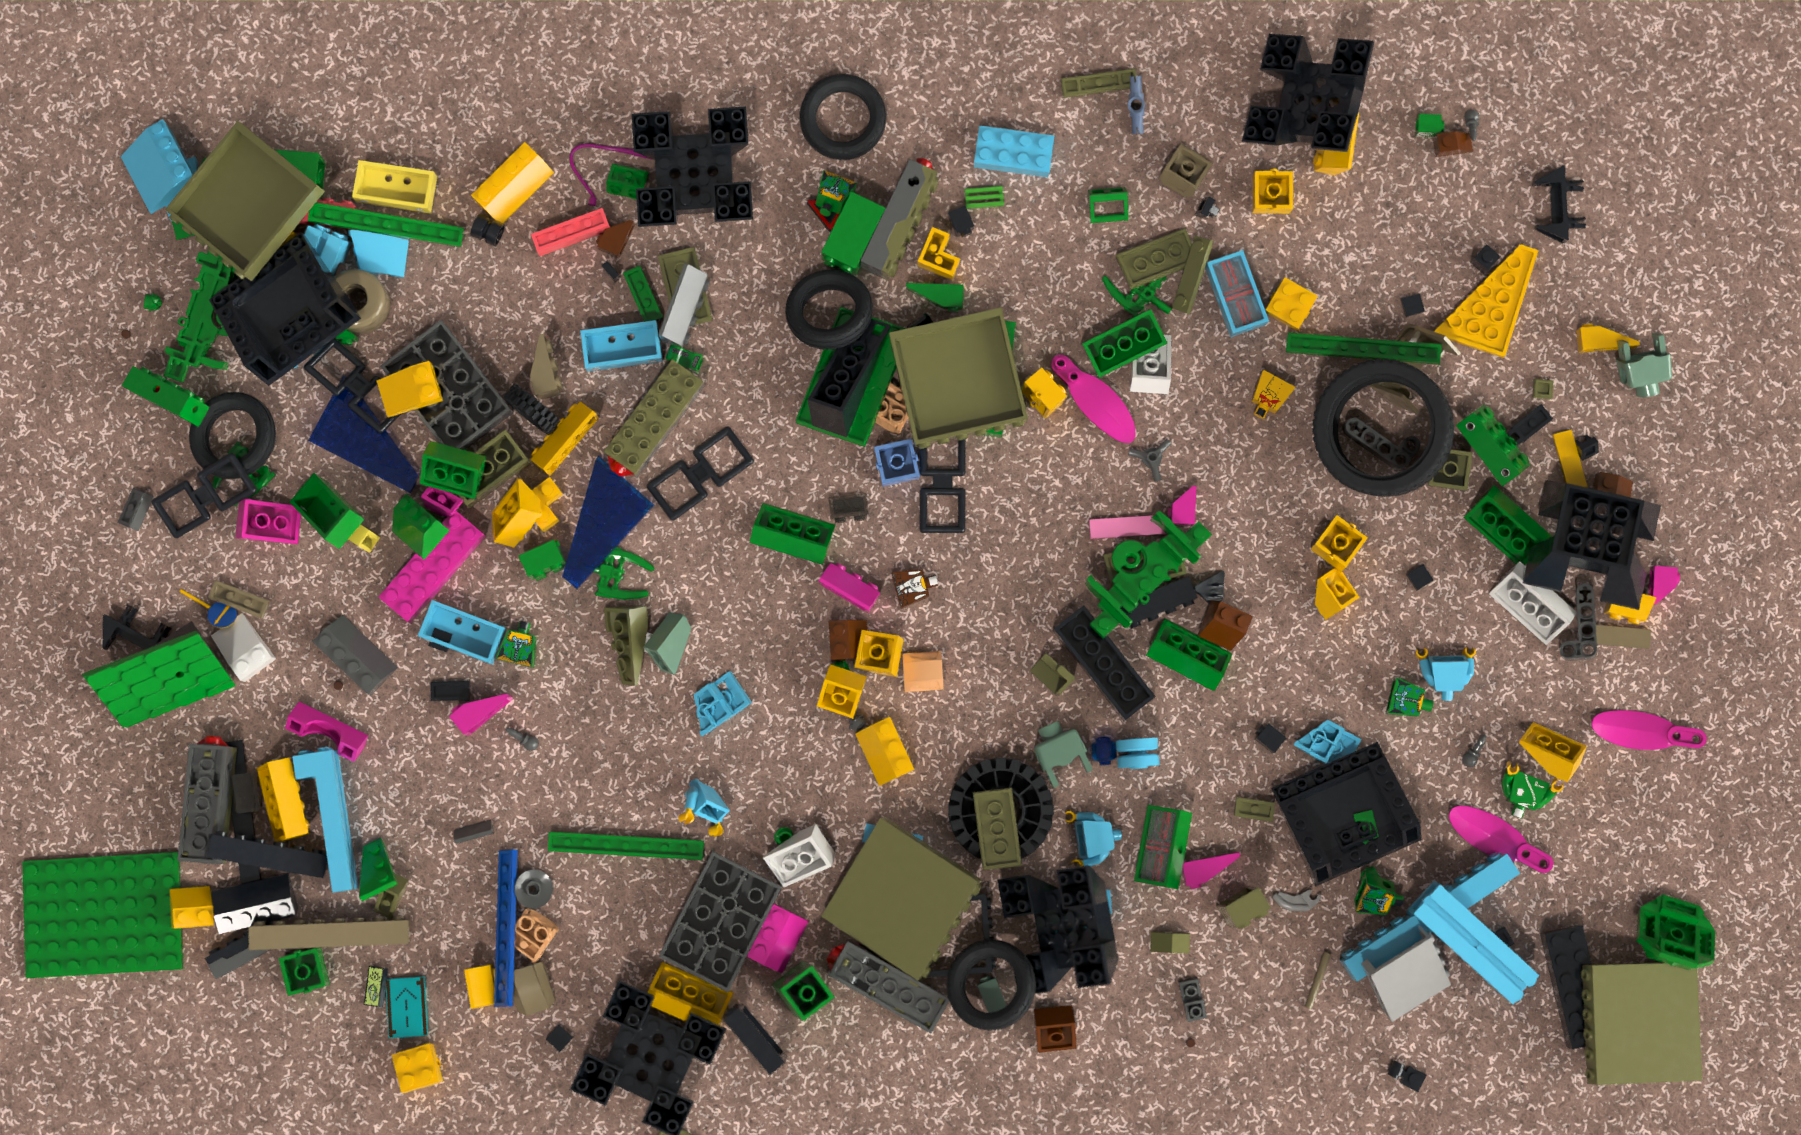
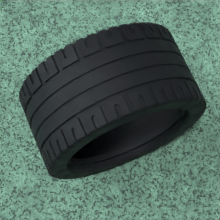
[1312,359,1454,497]

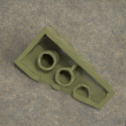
[604,605,648,686]

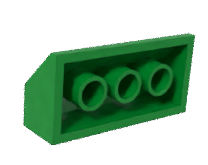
[1081,309,1168,378]
[1464,485,1552,565]
[749,503,836,565]
[1146,618,1232,691]

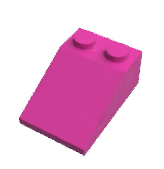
[235,499,301,544]
[449,694,514,736]

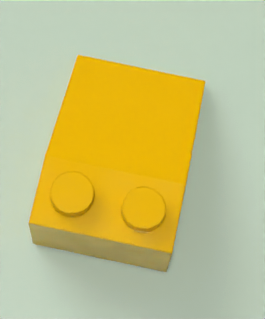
[377,361,443,418]
[1519,722,1587,782]

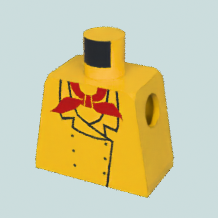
[1252,370,1295,419]

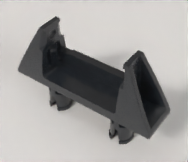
[1532,165,1586,244]
[103,604,172,650]

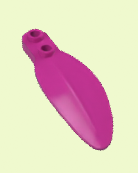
[1051,355,1136,443]
[1591,710,1707,750]
[1448,806,1554,873]

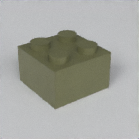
[1427,450,1473,491]

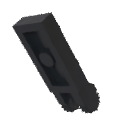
[1506,404,1553,445]

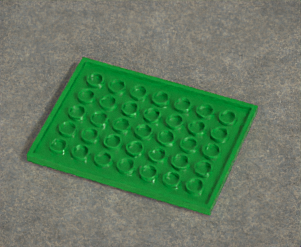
[22,852,183,979]

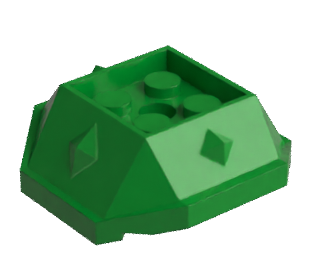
[1636,894,1715,970]

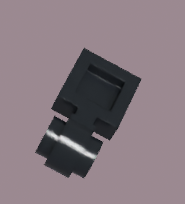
[1387,1060,1427,1092]

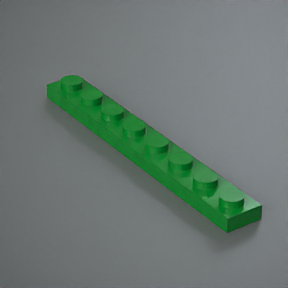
[308,203,464,248]
[1286,333,1442,365]
[548,832,704,860]

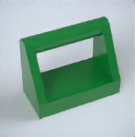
[1088,187,1128,223]

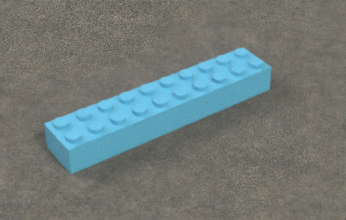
[1339,852,1520,982]

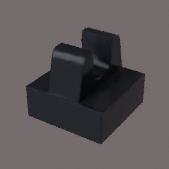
[1195,196,1219,218]
[1575,435,1599,461]

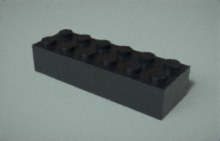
[1052,605,1156,721]
[1540,925,1592,1049]

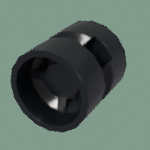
[470,213,505,247]

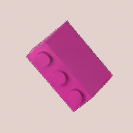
[818,562,880,613]
[747,904,809,973]

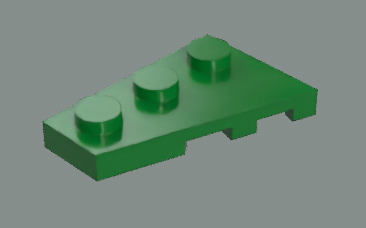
[359,838,398,901]

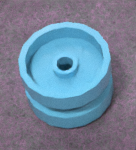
[1115,738,1160,769]

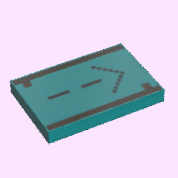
[386,976,429,1038]

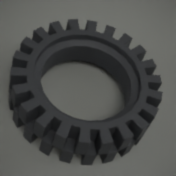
[503,384,560,435]

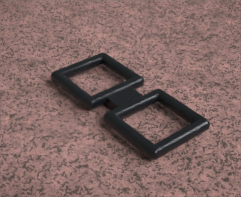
[304,338,401,434]
[647,426,754,521]
[919,438,966,533]
[151,453,257,539]

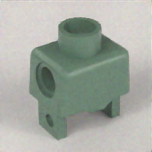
[1616,332,1672,397]
[1034,721,1093,788]

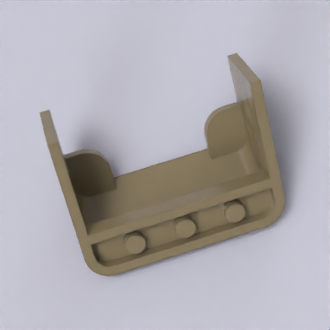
[1369,324,1461,414]

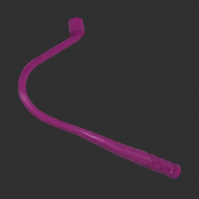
[569,144,653,206]

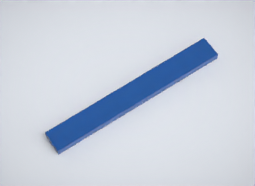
[494,849,517,1007]

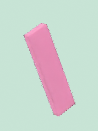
[1089,515,1166,539]

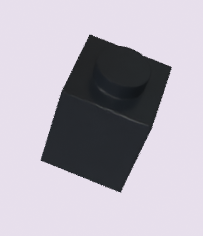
[948,206,974,238]
[1470,244,1501,274]
[1255,723,1287,754]

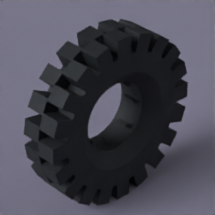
[948,758,1054,859]

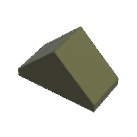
[1150,932,1190,953]

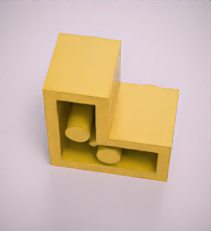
[917,227,960,280]
[532,477,564,533]

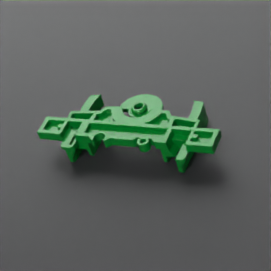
[163,247,236,383]
[1085,511,1212,639]

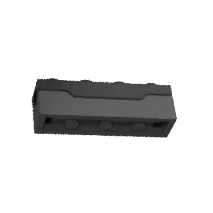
[205,920,278,979]

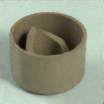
[334,269,391,335]

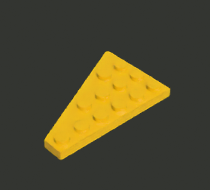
[1434,244,1539,358]

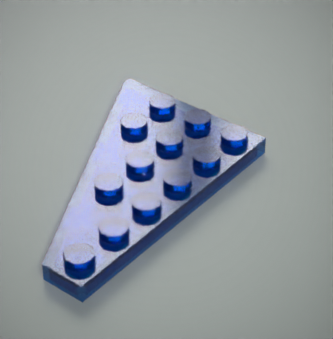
[308,375,419,494]
[562,456,654,590]

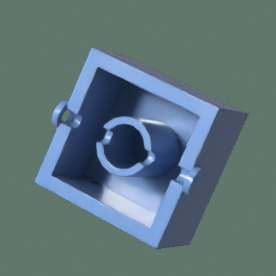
[874,439,920,487]

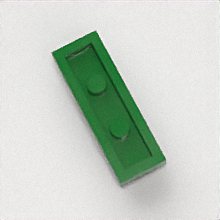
[623,266,663,322]

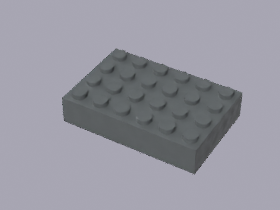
[380,320,513,450]
[659,851,782,992]

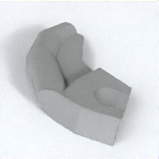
[1273,889,1321,912]

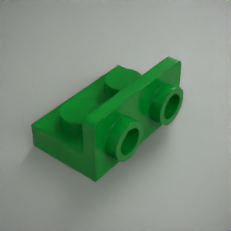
[606,164,649,199]

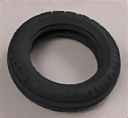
[799,74,886,160]
[785,270,873,350]
[189,392,276,479]
[947,939,1036,1031]

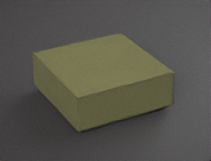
[1532,379,1554,400]

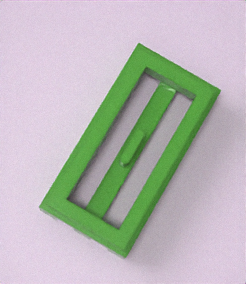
[965,186,1004,209]

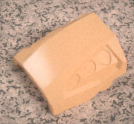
[876,382,908,434]
[903,651,943,692]
[515,908,559,964]

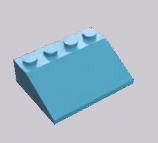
[121,119,194,214]

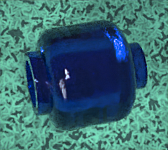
[1091,737,1117,765]

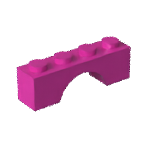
[285,702,368,762]

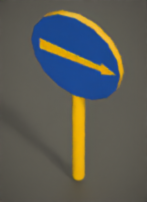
[180,589,237,628]

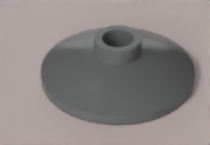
[514,869,553,908]

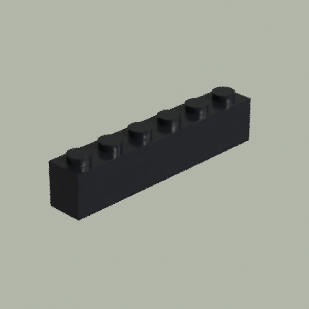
[204,831,327,878]

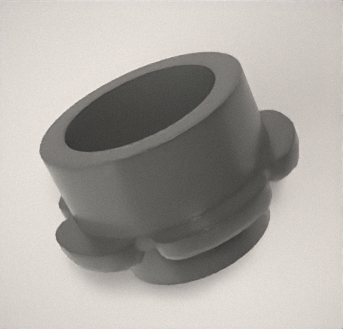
[849,715,866,732]

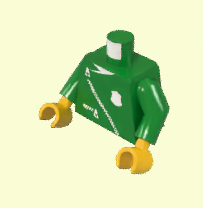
[1501,761,1564,819]

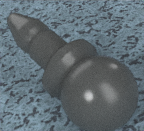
[1464,109,1479,141]
[505,727,539,751]
[1462,734,1486,767]

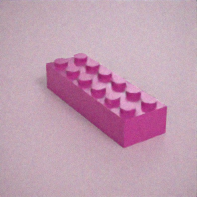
[378,511,486,623]

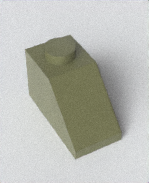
[374,873,409,919]

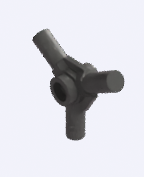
[1128,439,1171,482]

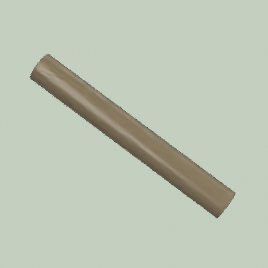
[1304,952,1331,1009]

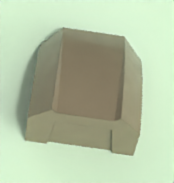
[1159,144,1213,198]
[513,961,555,1016]

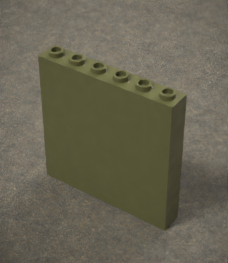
[165,120,325,281]
[889,307,1028,449]
[821,817,982,981]
[1581,962,1702,1085]

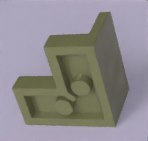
[1030,653,1075,697]

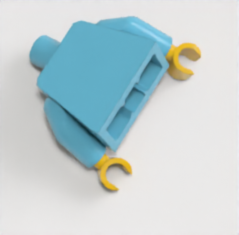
[1415,647,1476,701]
[678,779,730,837]
[1065,811,1122,866]

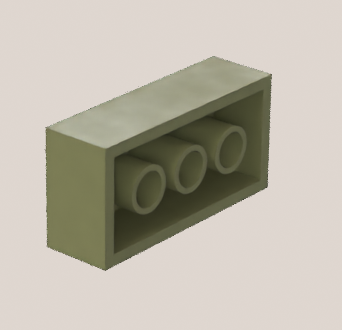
[459,429,531,508]
[1216,886,1271,929]

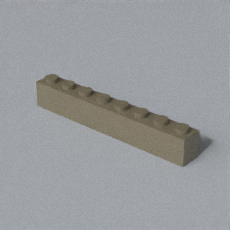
[249,916,409,950]

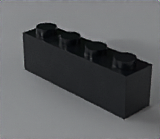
[1120,577,1198,629]

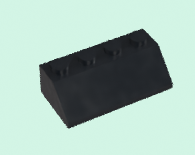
[212,872,298,934]

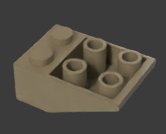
[530,334,563,400]

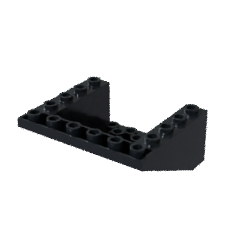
[209,232,361,386]
[1271,742,1422,887]

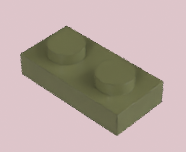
[1234,797,1275,822]

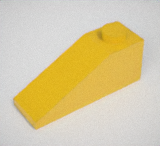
[1576,323,1640,353]

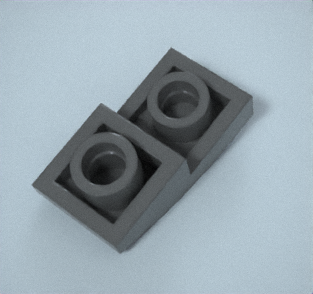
[1178,977,1207,1022]

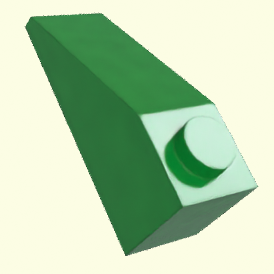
[906,283,963,313]

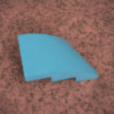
[348,230,409,278]
[694,671,752,736]
[1294,720,1362,764]

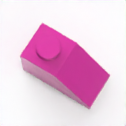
[1167,486,1197,526]
[421,487,463,516]
[1648,566,1680,605]

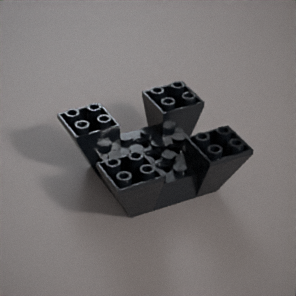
[1242,34,1375,152]
[631,106,753,227]
[1523,480,1661,610]
[997,865,1119,994]
[570,980,727,1135]

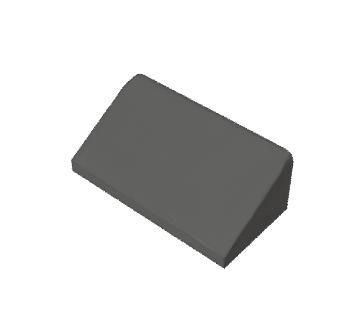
[117,488,154,531]
[454,820,495,843]

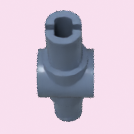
[1128,76,1146,134]

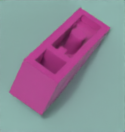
[1182,852,1240,889]

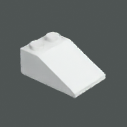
[1130,335,1171,394]
[211,613,276,682]
[763,824,836,887]

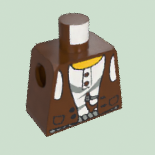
[891,569,938,609]

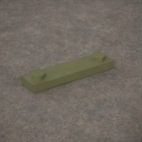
[1060,68,1136,98]
[1172,235,1214,314]

